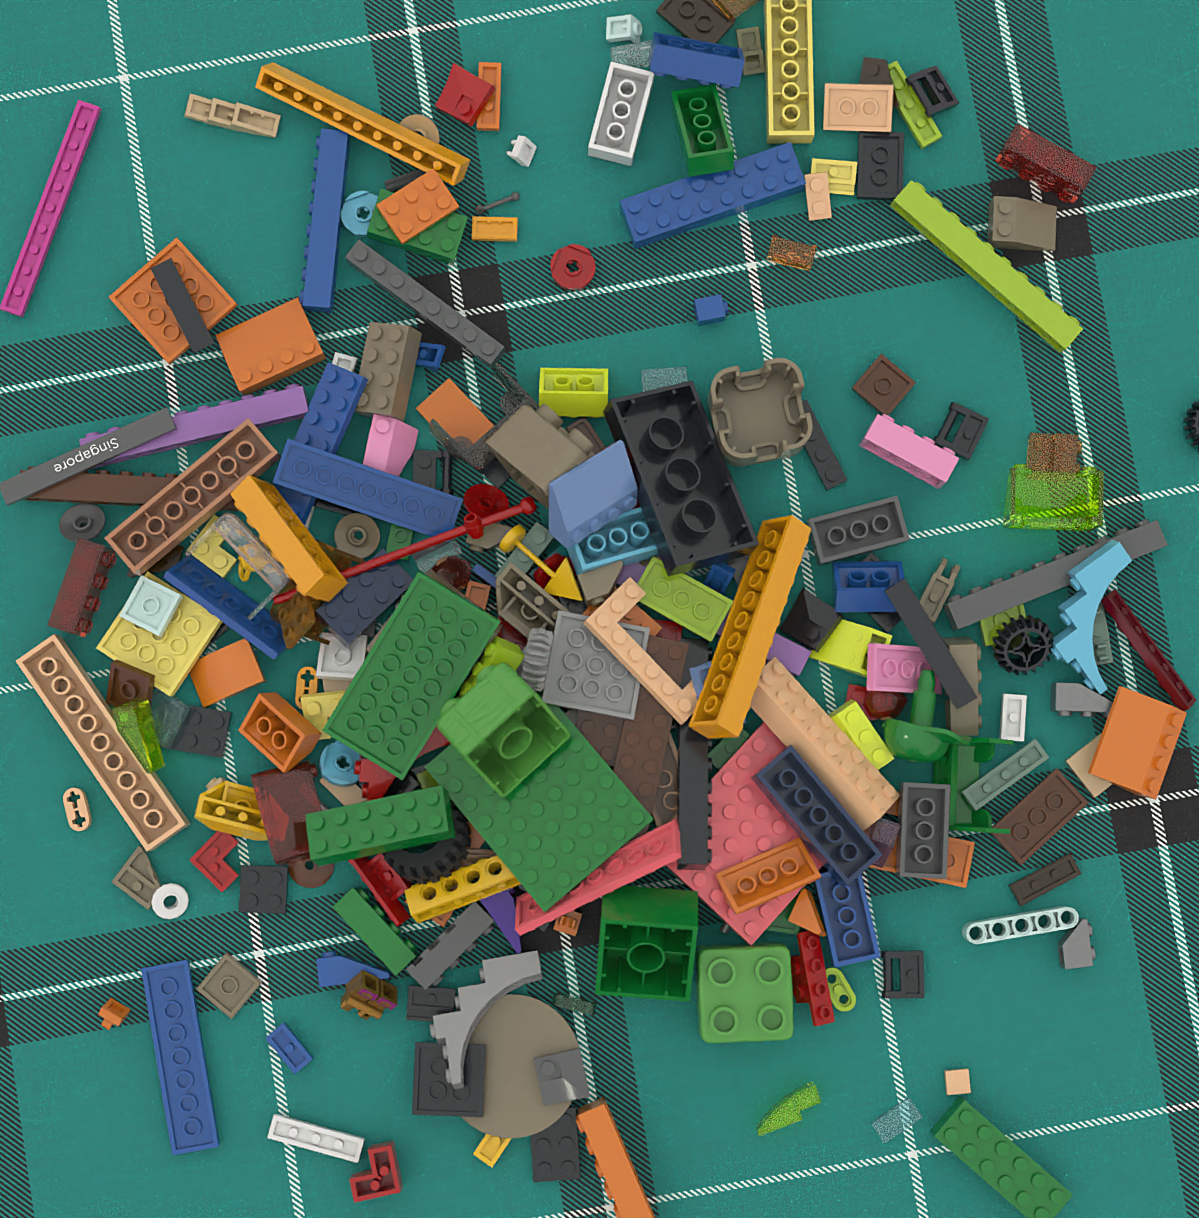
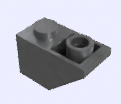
[1057,918,1095,969]

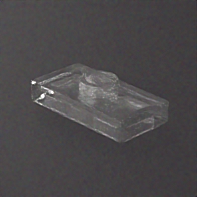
[610,40,652,68]

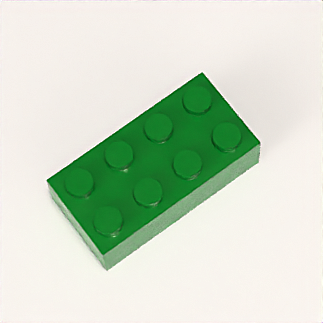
[671,84,734,177]
[367,189,468,265]

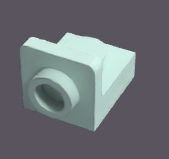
[606,14,642,44]

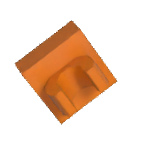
[553,911,582,936]
[98,998,131,1030]

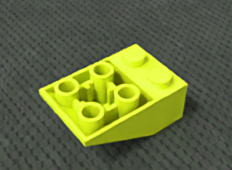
[809,620,892,678]

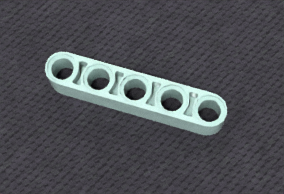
[962,906,1079,944]

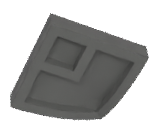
[534,1047,590,1106]

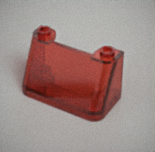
[251,760,322,866]

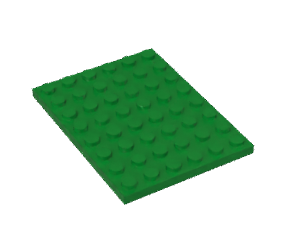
[424,690,654,912]

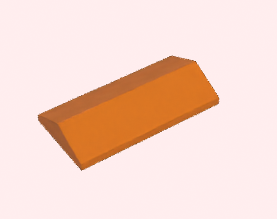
[715,837,821,915]

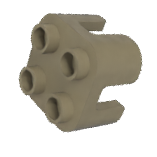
[707,358,813,467]

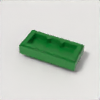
[386,523,414,561]

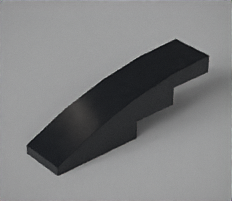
[151,258,215,353]

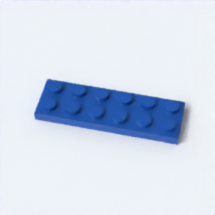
[163,554,287,660]

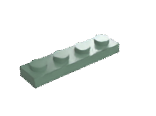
[960,739,1049,811]

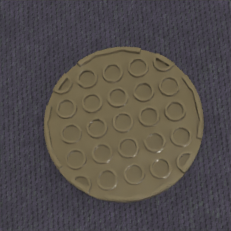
[462,994,579,1138]

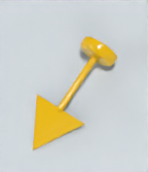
[499,524,583,601]

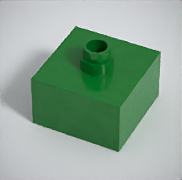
[595,885,698,1002]

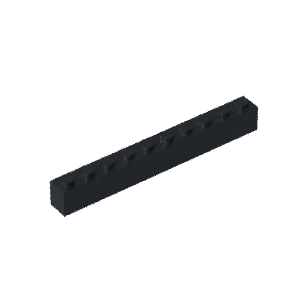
[677,638,712,870]

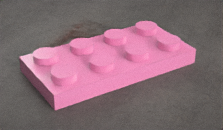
[867,644,942,694]

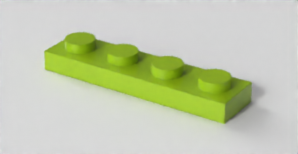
[889,60,942,149]

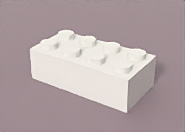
[588,62,654,166]

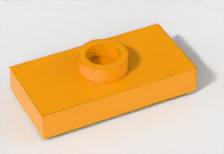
[472,216,518,242]

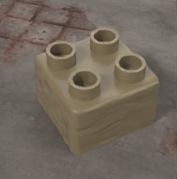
[485,403,596,510]

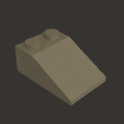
[987,196,1057,251]

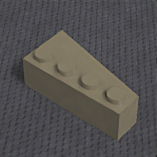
[941,636,982,736]

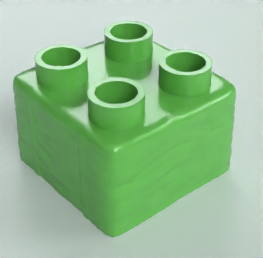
[437,662,570,797]
[695,942,794,1043]

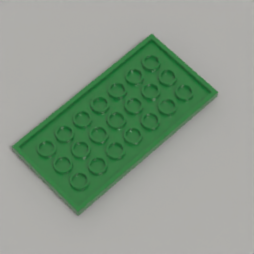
[322,571,501,780]

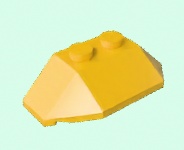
[194,781,290,840]

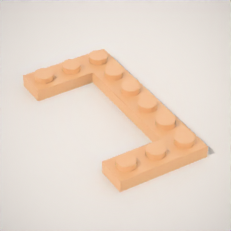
[583,577,697,725]

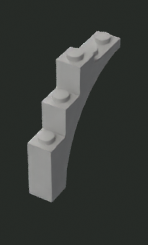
[430,950,543,1089]

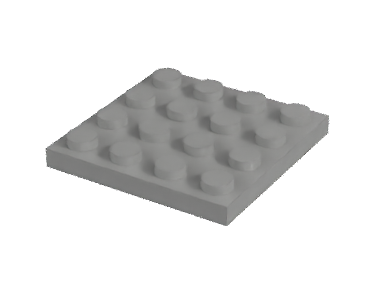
[542,610,650,721]

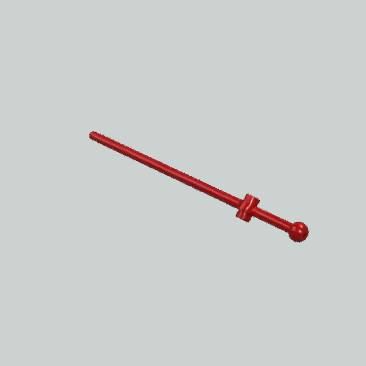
[273,496,537,604]

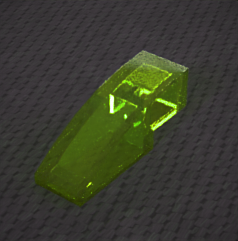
[756,1081,822,1136]

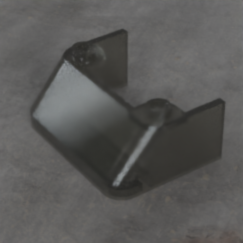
[429,362,539,469]

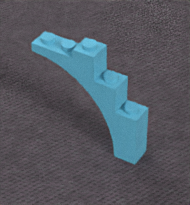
[1050,540,1132,694]

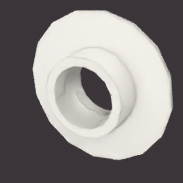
[151,883,189,919]

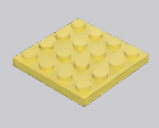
[96,571,222,698]

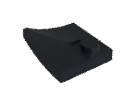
[779,588,844,653]

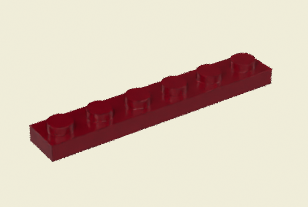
[1101,589,1197,712]

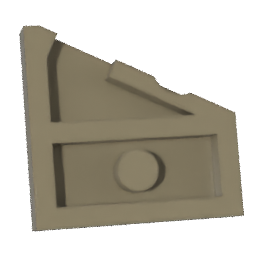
[112,845,162,910]

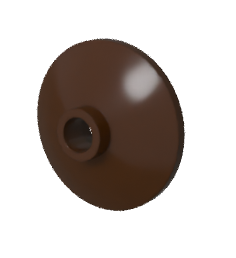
[288,842,334,888]

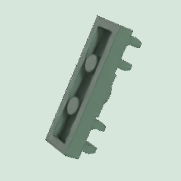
[1092,601,1113,665]

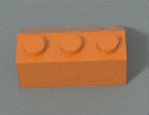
[238,692,322,773]

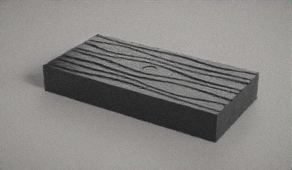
[603,381,759,577]

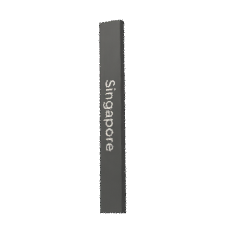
[0,408,177,506]

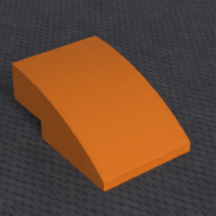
[189,638,266,708]

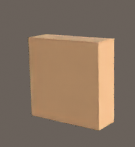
[944,1068,971,1095]

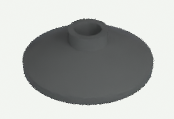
[59,503,105,542]

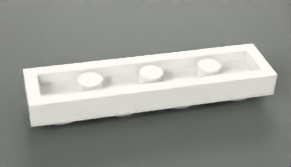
[267,1114,365,1163]

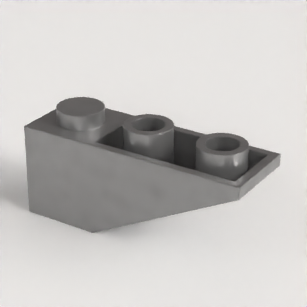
[1051,683,1113,717]

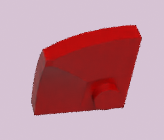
[435,63,495,127]

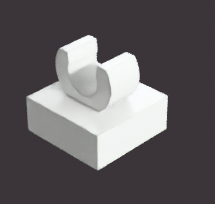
[506,135,537,167]

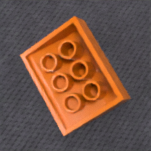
[216,298,326,396]
[1088,686,1187,800]

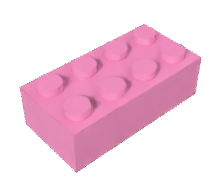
[859,414,959,489]

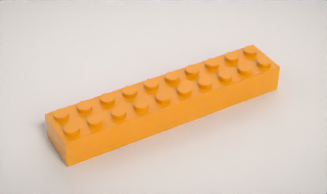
[689,515,811,739]

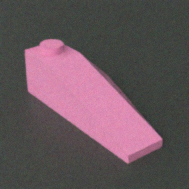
[363,414,418,477]

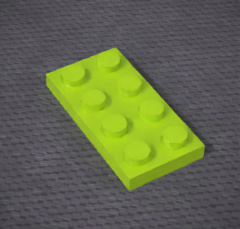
[637,556,733,642]

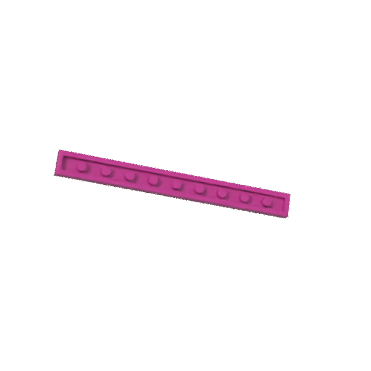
[0,100,101,318]

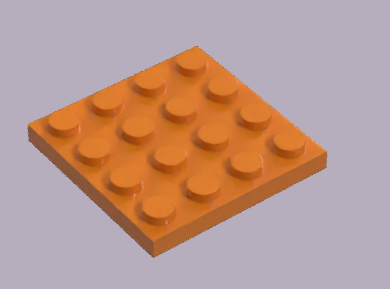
[109,238,238,365]

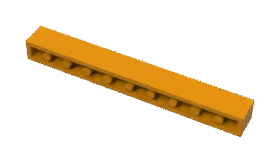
[255,62,470,186]

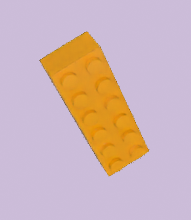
[230,475,348,602]

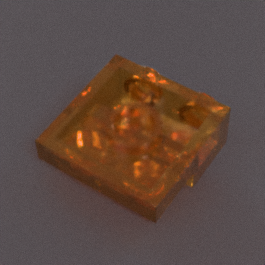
[1026,432,1082,483]

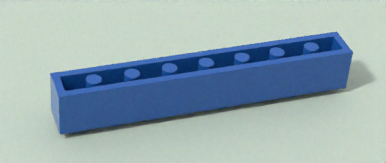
[299,129,351,313]

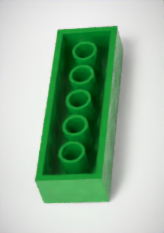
[305,785,455,866]
[930,1096,1073,1218]

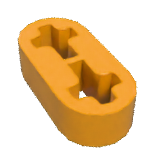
[295,667,319,710]

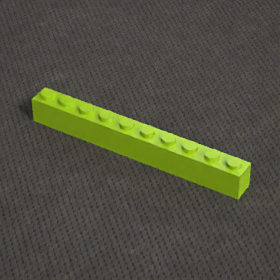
[890,180,1083,353]

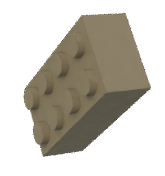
[354,322,422,421]

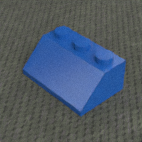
[832,561,905,613]

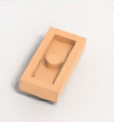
[804,172,832,221]

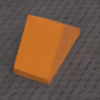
[788,889,827,937]

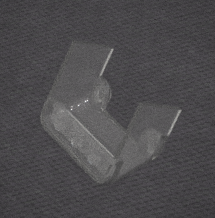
[185,513,291,620]

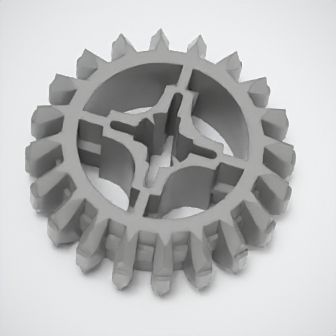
[521,628,553,692]

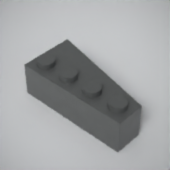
[406,901,494,990]

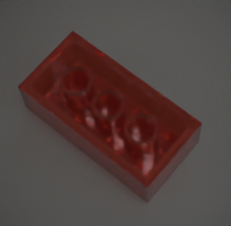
[995,123,1097,203]
[47,537,116,638]

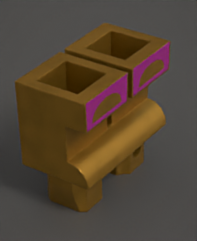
[341,970,397,1020]

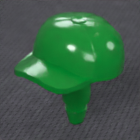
[882,669,972,763]

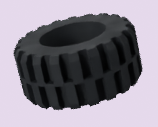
[381,800,471,884]

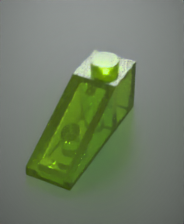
[112,700,165,774]

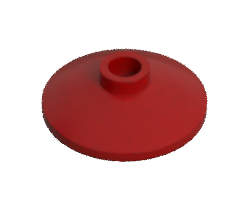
[463,484,509,518]

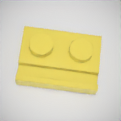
[810,158,857,195]

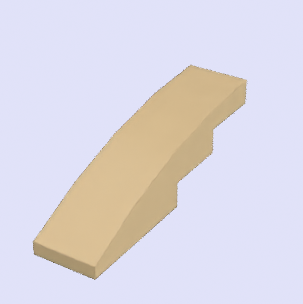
[184,93,280,138]

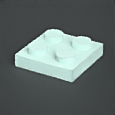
[119,575,183,637]

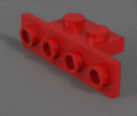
[348,853,412,926]
[791,930,835,1026]

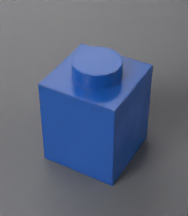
[693,294,729,326]

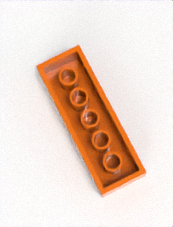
[576,1097,655,1218]

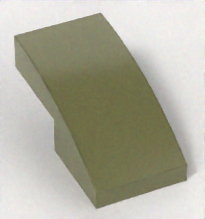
[735,26,765,75]

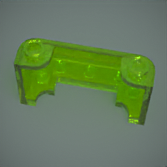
[1003,464,1104,531]

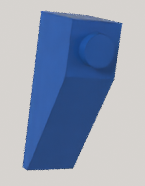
[316,951,391,987]

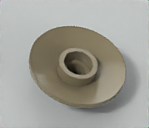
[334,513,380,559]

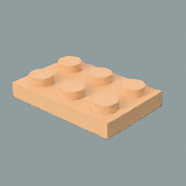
[823,83,894,132]

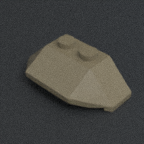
[495,562,571,639]

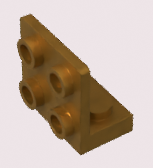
[279,591,326,649]

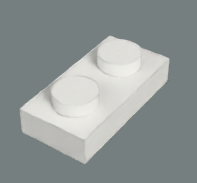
[999,694,1027,742]

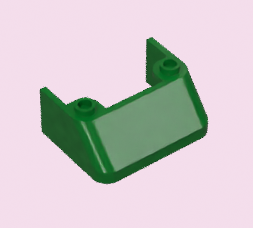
[933,738,1014,834]

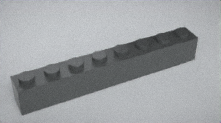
[345,240,505,370]

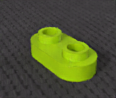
[825,967,856,1012]

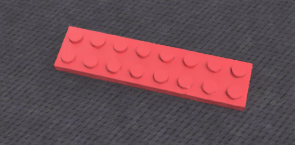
[515,819,681,935]

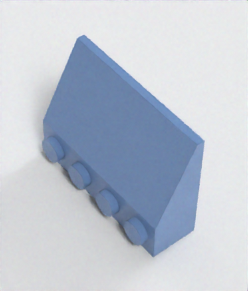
[549,440,638,549]

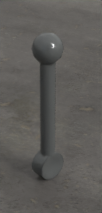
[475,192,520,215]

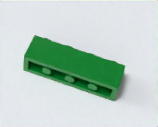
[332,886,418,976]

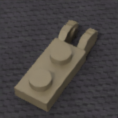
[919,558,960,624]

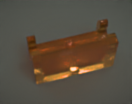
[766,235,817,271]

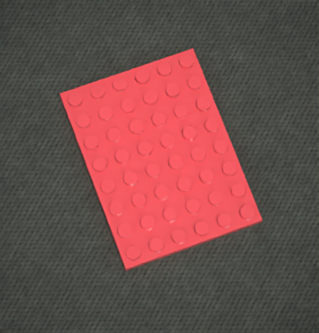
[666,721,823,946]

